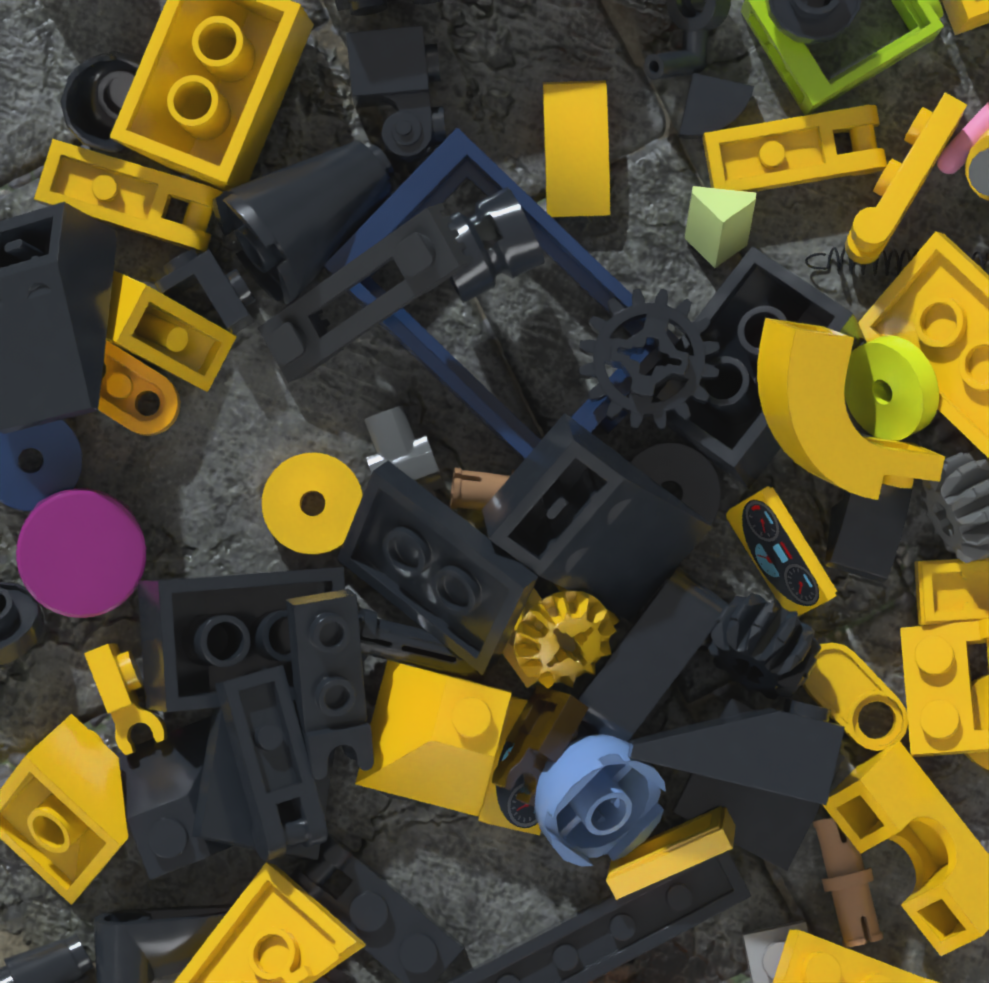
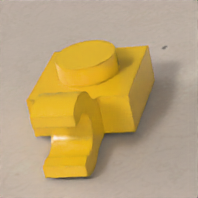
[84,643,167,755]

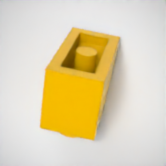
[106,271,237,392]

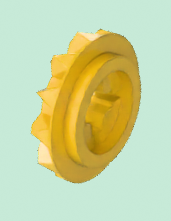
[514,590,616,689]

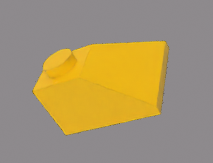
[355,660,512,817]
[0,713,128,905]

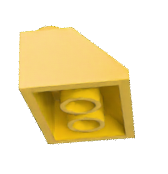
[110,0,314,191]

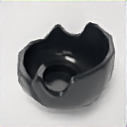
[60,51,142,152]

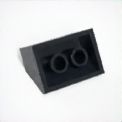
[652,246,865,489]

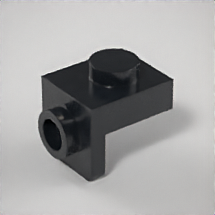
[155,249,256,335]

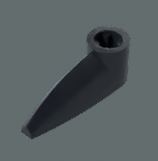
[93,904,233,983]

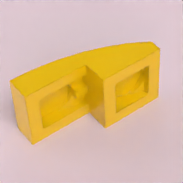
[543,80,610,217]

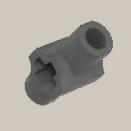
[364,405,445,498]

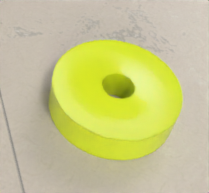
[844,336,939,441]

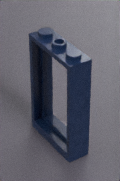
[324,128,680,461]

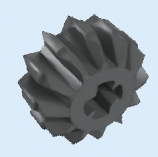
[921,449,989,563]

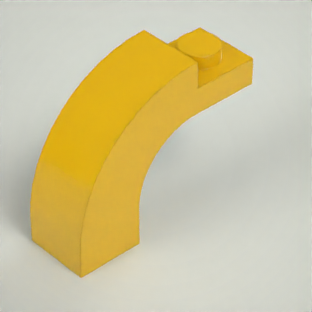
[757,318,945,500]

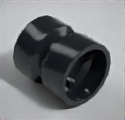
[448,187,545,303]

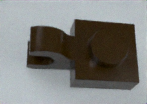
[492,685,589,807]

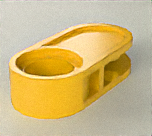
[803,642,908,751]

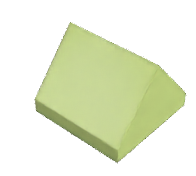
[685,186,756,268]

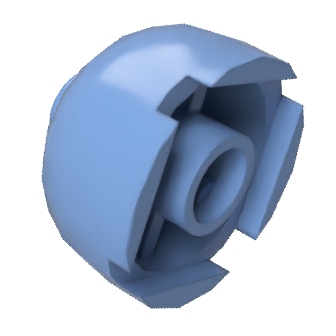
[534,734,666,867]

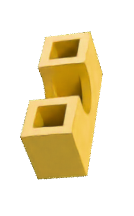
[822,741,989,956]

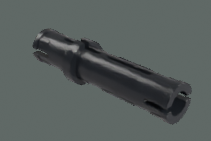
[358,608,488,683]

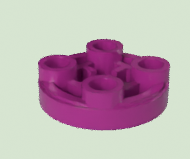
[16,488,146,618]

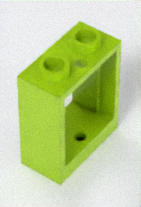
[740,0,944,116]

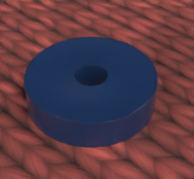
[0,420,82,511]

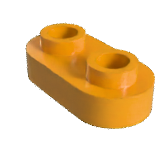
[98,340,180,436]

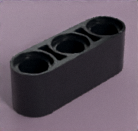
[577,566,729,742]

